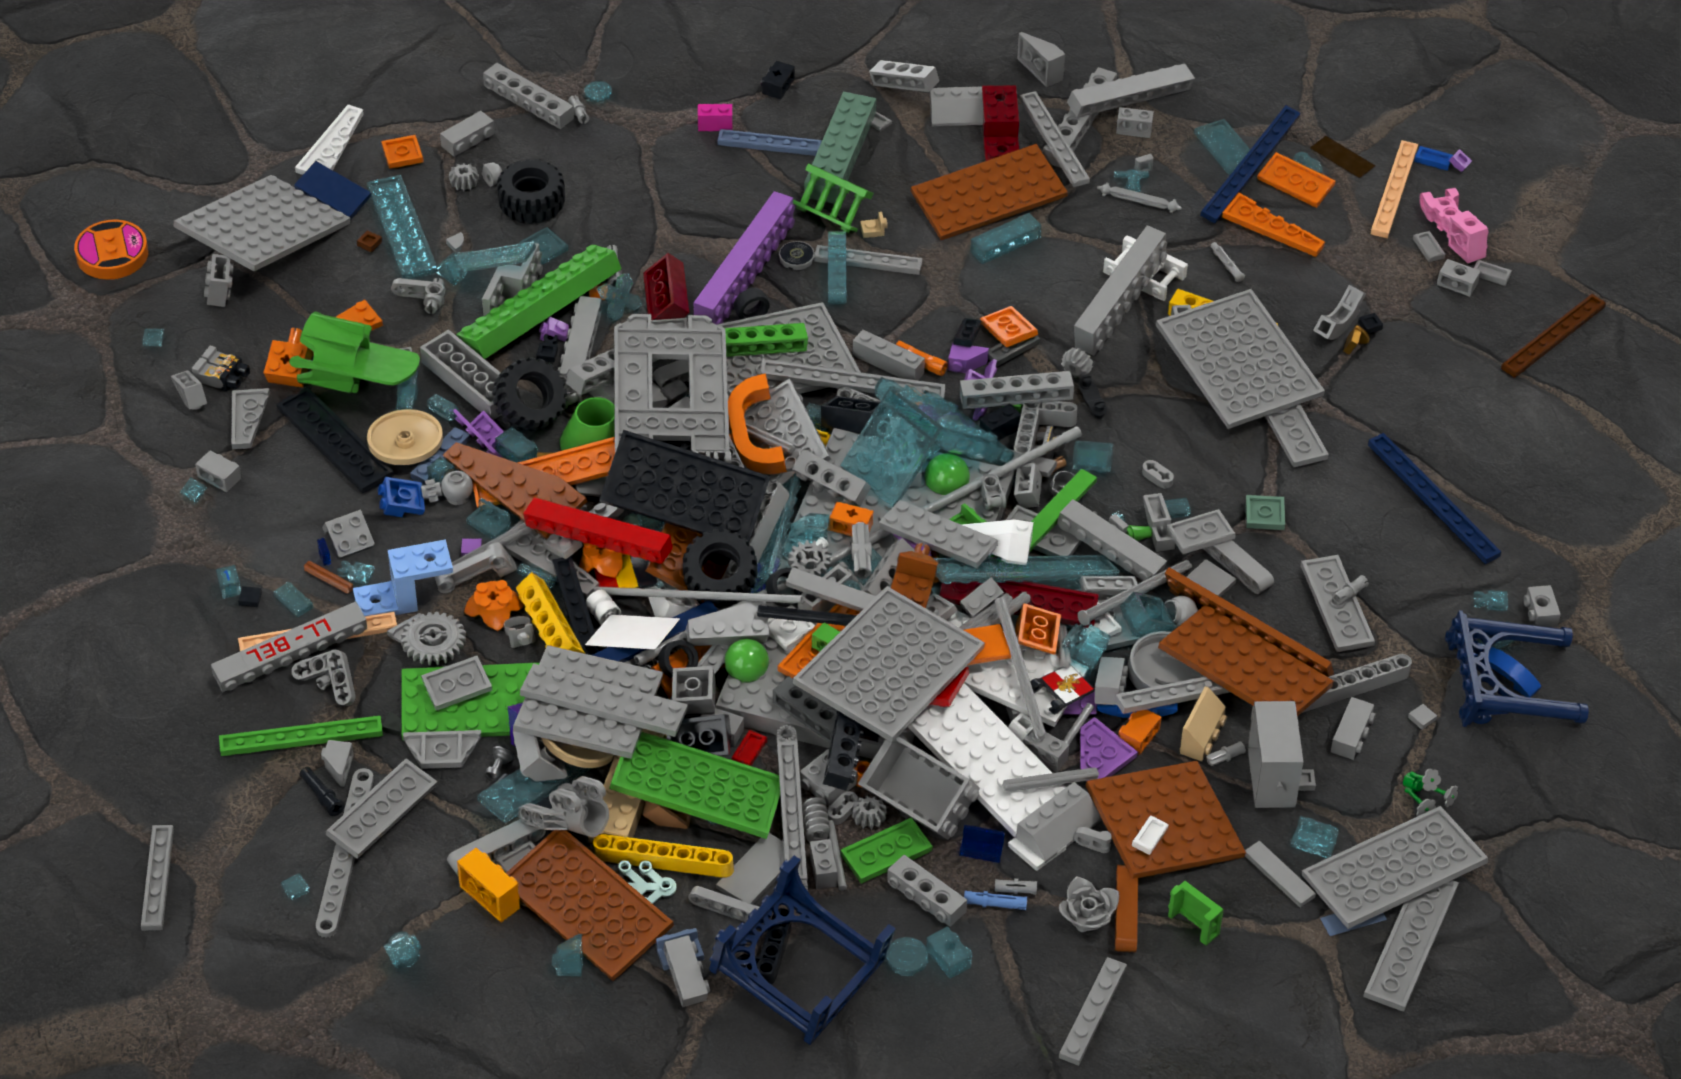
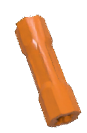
[896,341,948,376]

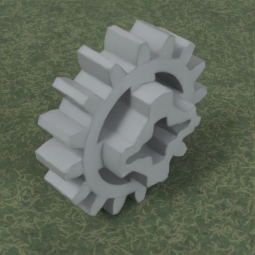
[788,540,831,577]

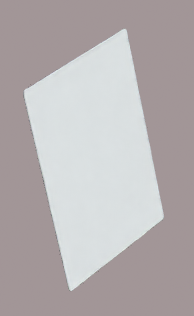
[585,615,680,649]

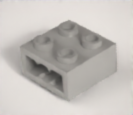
[204,254,234,307]
[800,749,857,807]

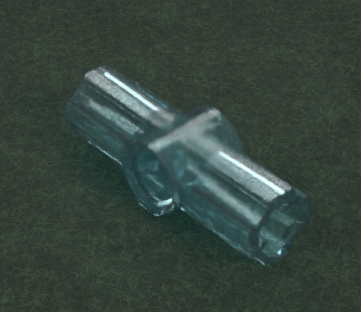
[396,370,419,411]

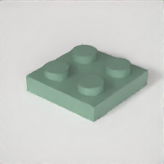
[1246,495,1285,530]

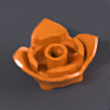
[579,543,628,578]
[464,580,524,631]

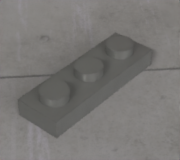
[988,336,1040,367]

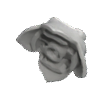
[1059,876,1119,932]

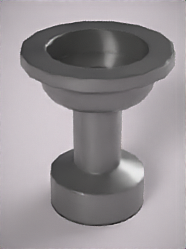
[485,746,515,781]

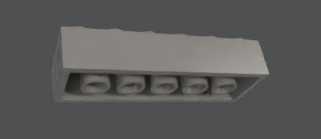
[420,330,520,420]

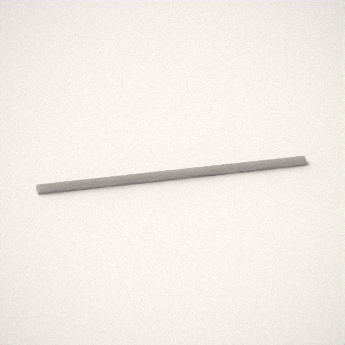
[594,587,804,603]

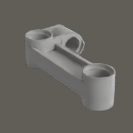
[435,543,517,593]

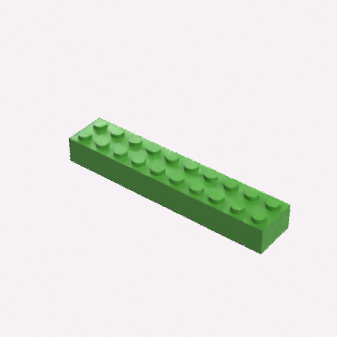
[456,245,621,359]

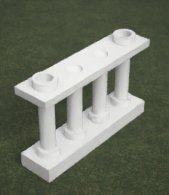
[1103,236,1188,301]

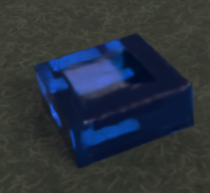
[317,538,331,566]

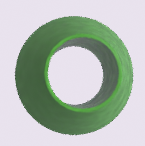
[560,397,615,451]

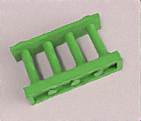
[793,164,873,233]

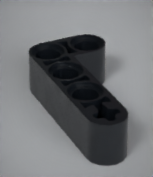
[737,908,792,985]

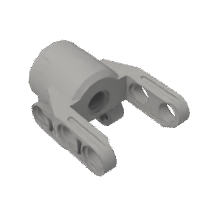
[517,776,609,837]

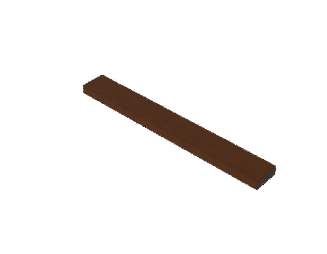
[1501,294,1606,378]

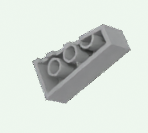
[686,601,769,646]

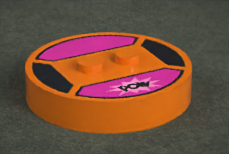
[74,220,148,280]

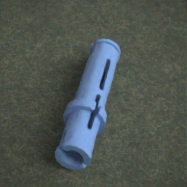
[964,891,1027,910]

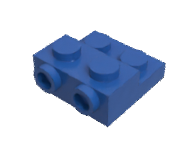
[378,477,425,517]

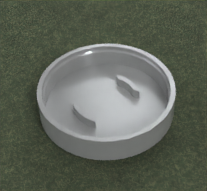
[1127,631,1205,703]

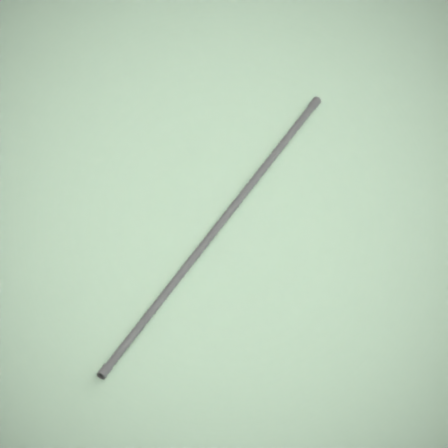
[634,426,1082,666]

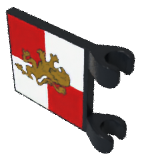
[1030,664,1095,715]

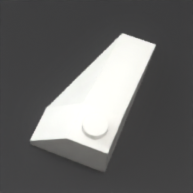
[963,520,1034,566]
[645,577,700,618]

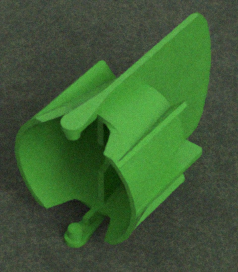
[289,311,420,393]

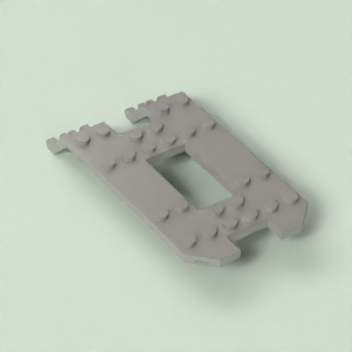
[614,314,731,464]

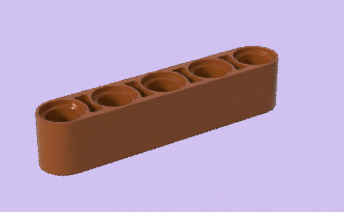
[1115,865,1138,952]

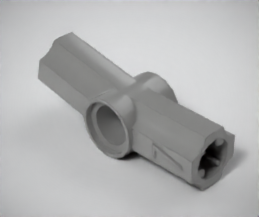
[851,522,872,579]

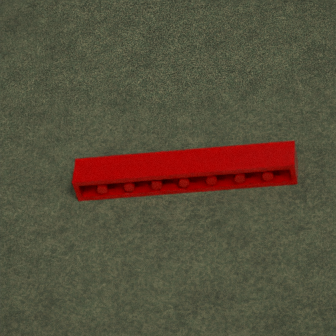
[523,497,673,564]

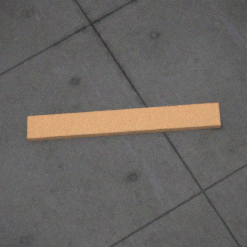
[1371,140,1418,238]
[238,612,397,651]

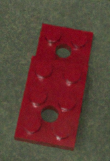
[982,85,1019,161]

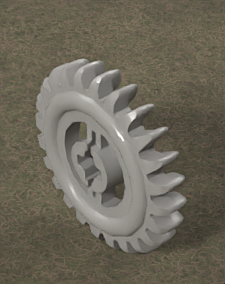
[401,612,466,666]

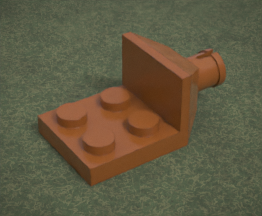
[891,543,938,608]

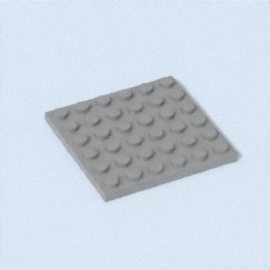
[513,645,663,759]

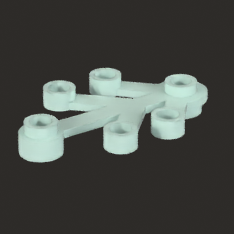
[619,861,676,904]

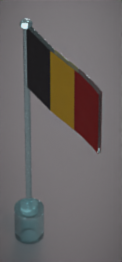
[594,514,664,588]

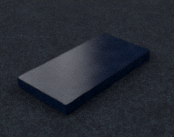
[294,161,372,220]

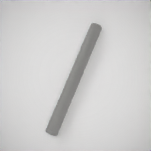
[828,820,847,891]

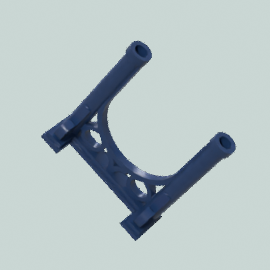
[1445,610,1589,727]

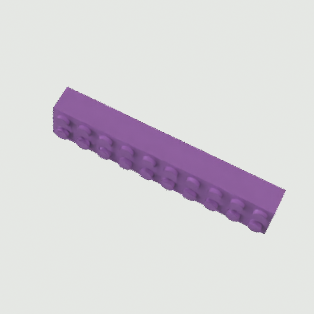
[694,191,795,325]

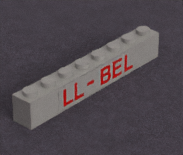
[211,601,367,692]

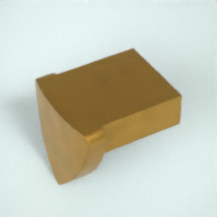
[1343,325,1370,355]

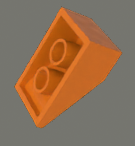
[1015,603,1061,655]

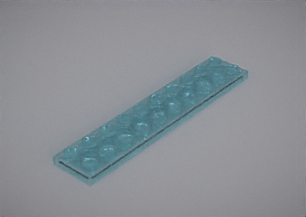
[933,555,1120,584]

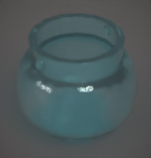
[383,931,422,969]

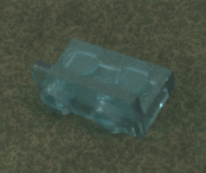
[1291,816,1339,858]

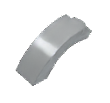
[1313,285,1366,340]

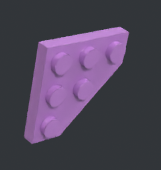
[1080,717,1138,782]

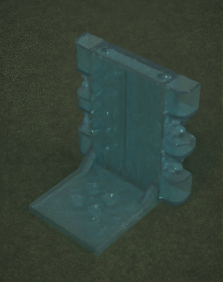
[841,377,1014,507]

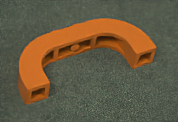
[728,373,787,474]

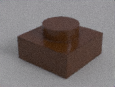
[357,230,382,252]

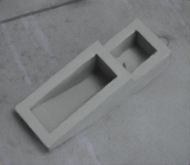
[1143,493,1175,552]

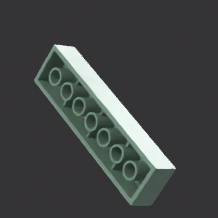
[804,92,876,204]

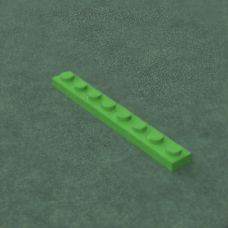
[219,716,383,756]

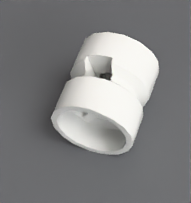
[586,589,621,625]

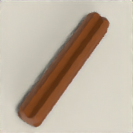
[304,561,354,594]

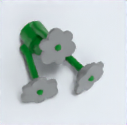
[1403,769,1458,817]

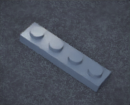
[410,427,470,485]

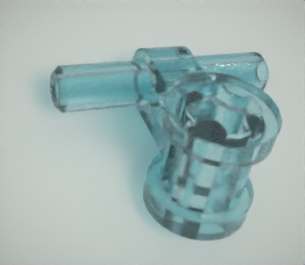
[1114,169,1149,192]

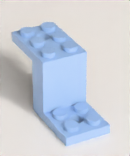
[353,539,453,616]

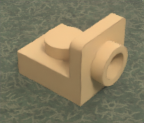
[860,212,887,238]

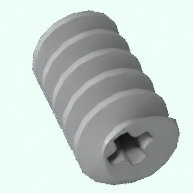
[802,797,830,842]

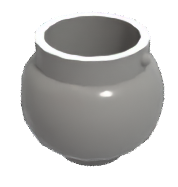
[441,471,473,505]
[1162,596,1198,628]

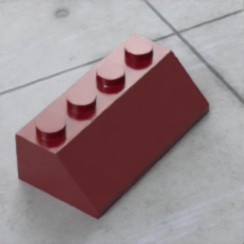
[643,253,689,320]

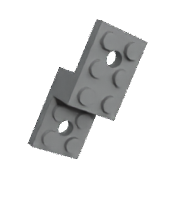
[482,242,543,316]

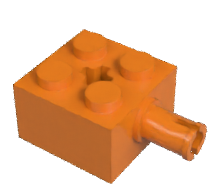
[264,328,312,388]

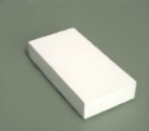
[1132,816,1169,855]

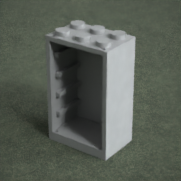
[858,736,980,840]

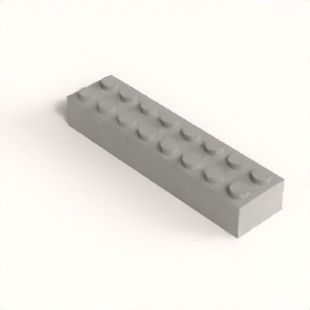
[1074,225,1167,356]

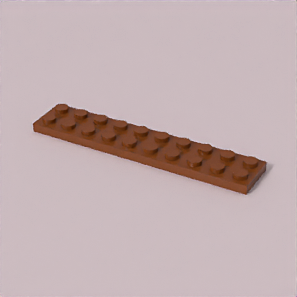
[1165,567,1334,677]

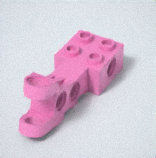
[1420,188,1489,263]

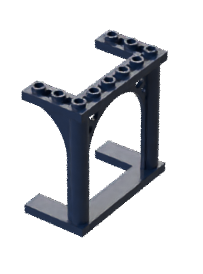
[709,855,896,1045]

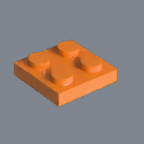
[381,135,423,169]

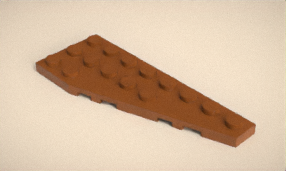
[443,442,587,540]

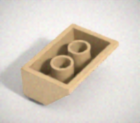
[1180,686,1227,762]

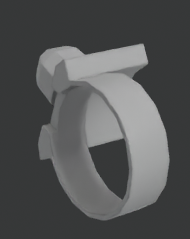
[504,616,535,648]

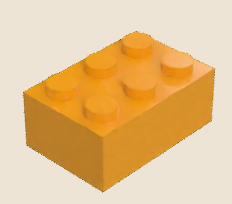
[457,848,520,922]

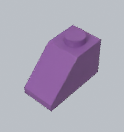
[948,343,989,373]

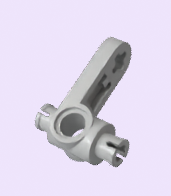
[391,278,446,314]

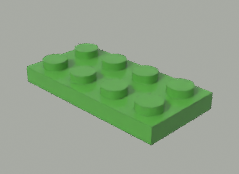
[840,818,933,884]

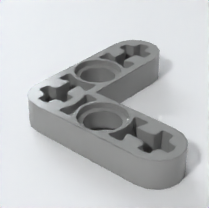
[292,650,355,706]

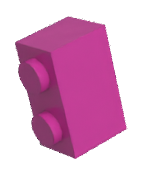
[698,104,733,131]

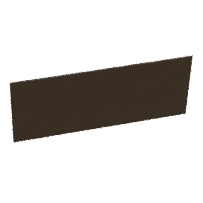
[1310,136,1376,178]

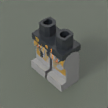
[192,345,250,392]

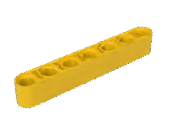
[593,834,734,878]

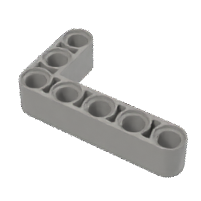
[1014,401,1077,464]

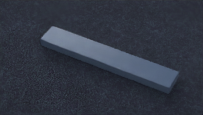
[717,129,822,156]

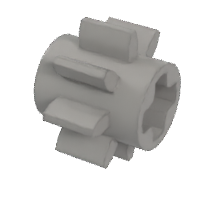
[421,479,443,503]

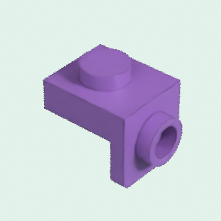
[539,317,569,342]

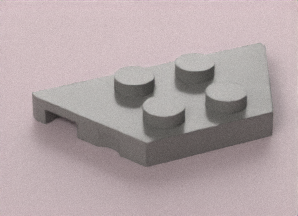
[403,730,481,769]

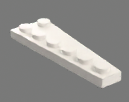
[295,105,363,175]

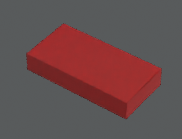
[731,730,767,766]

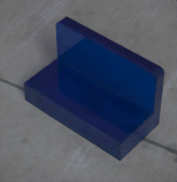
[959,825,1005,863]

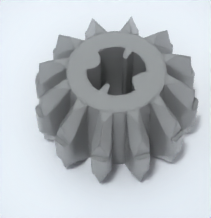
[449,163,479,191]
[1061,347,1093,378]
[852,795,887,830]

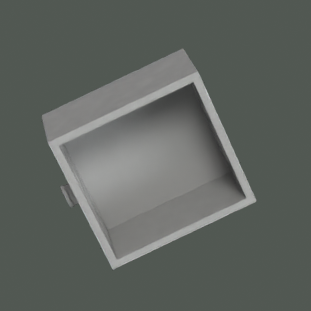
[1247,701,1303,808]

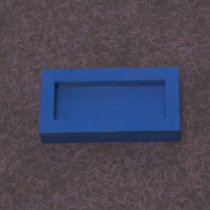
[1414,146,1453,171]

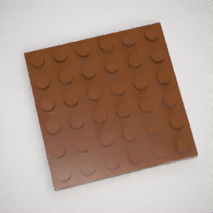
[1086,761,1246,879]

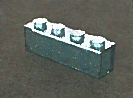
[970,213,1041,264]

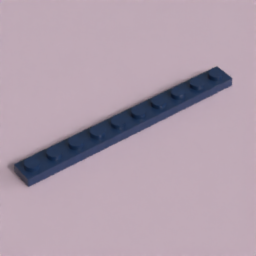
[1200,105,1300,224]
[1368,433,1501,564]

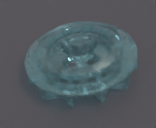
[584,81,612,102]

